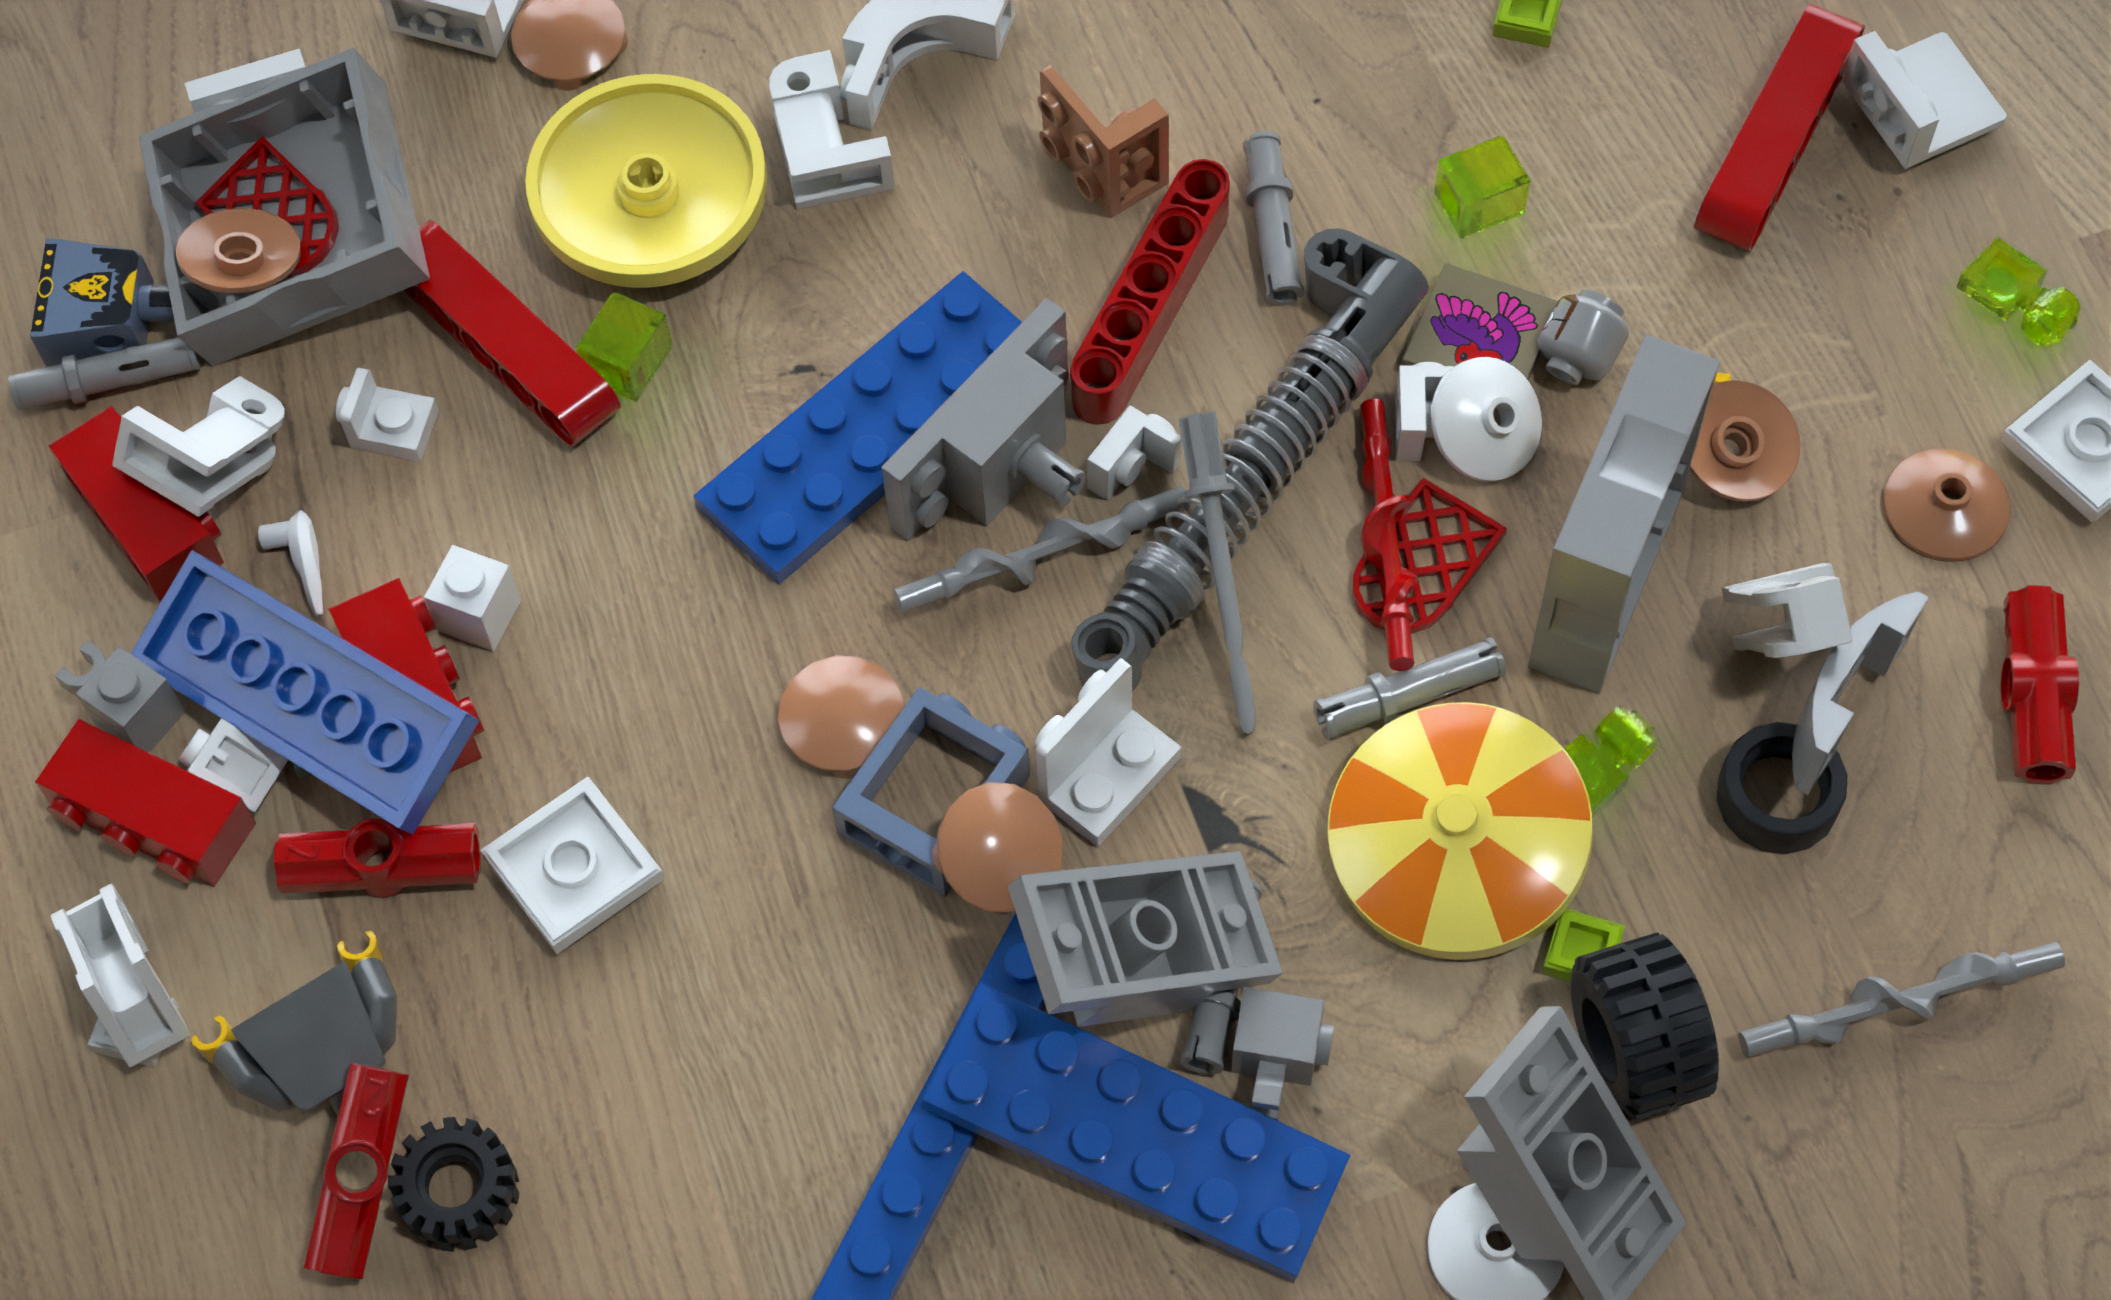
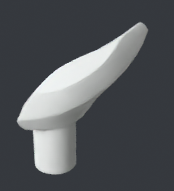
[258,510,323,618]

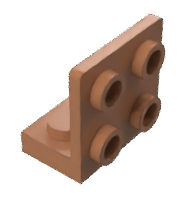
[1037,65,1169,218]

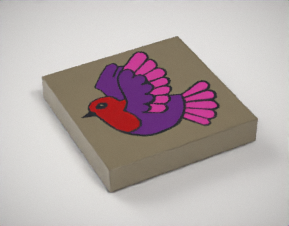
[1402,263,1558,381]

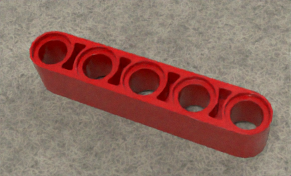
[1694,3,1865,252]
[1070,159,1230,425]
[403,220,621,447]

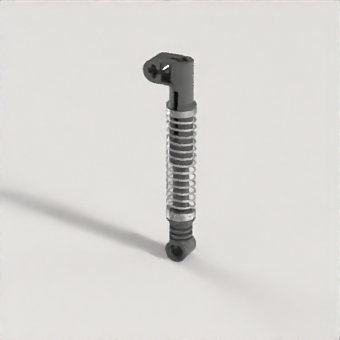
[1072,228,1429,691]

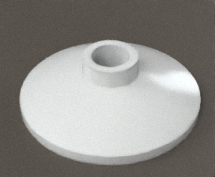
[1431,357,1542,481]
[1427,1183,1564,1300]

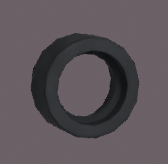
[1716,722,1848,854]

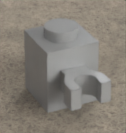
[55,640,186,752]
[1232,987,1334,1121]

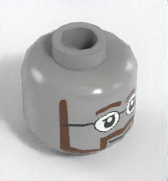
[1537,289,1629,385]

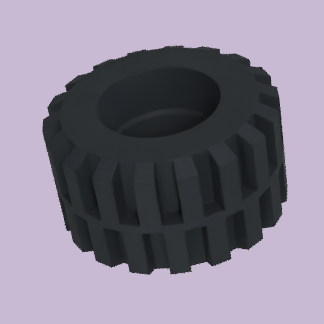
[1571,932,1719,1121]

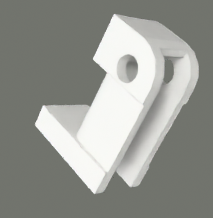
[769,50,895,210]
[112,376,285,517]
[1721,563,1853,658]
[51,883,190,1068]

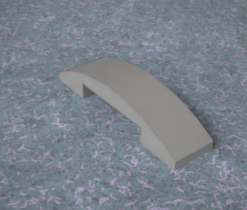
[1792,591,1929,795]

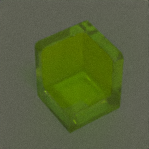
[1434,136,1531,239]
[576,293,673,402]

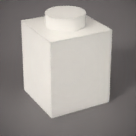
[424,545,521,652]

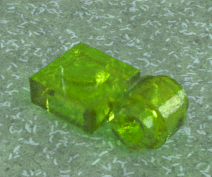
[1956,236,2081,346]
[1564,706,1660,817]

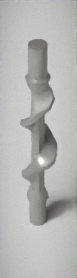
[893,486,1190,613]
[1738,942,2065,1057]

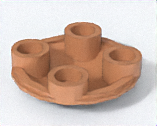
[510,0,628,91]
[778,656,905,779]
[932,782,1062,915]

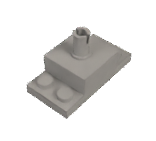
[881,298,1086,541]
[1007,851,1283,1027]
[1457,1006,1686,1300]

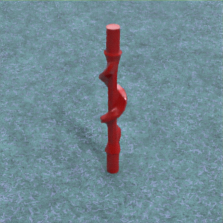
[1360,398,1418,671]

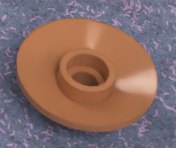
[176,208,301,293]
[1690,380,1801,502]
[1883,449,2011,562]

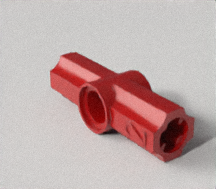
[2000,585,2079,785]
[274,818,481,898]
[303,1063,409,1279]

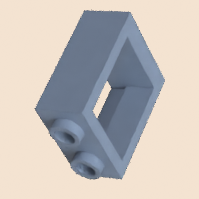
[832,687,1030,897]

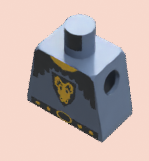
[30,239,174,367]

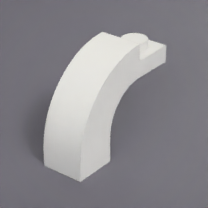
[840,0,1015,130]

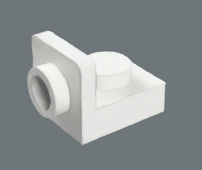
[1394,362,1454,461]
[336,368,439,462]
[1087,405,1182,501]
[178,718,288,815]

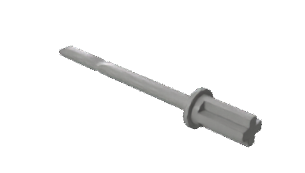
[1178,412,1256,734]

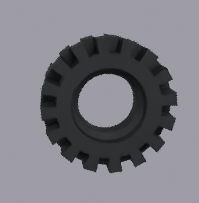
[388,1117,520,1252]

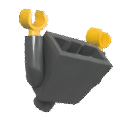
[191,930,397,1116]

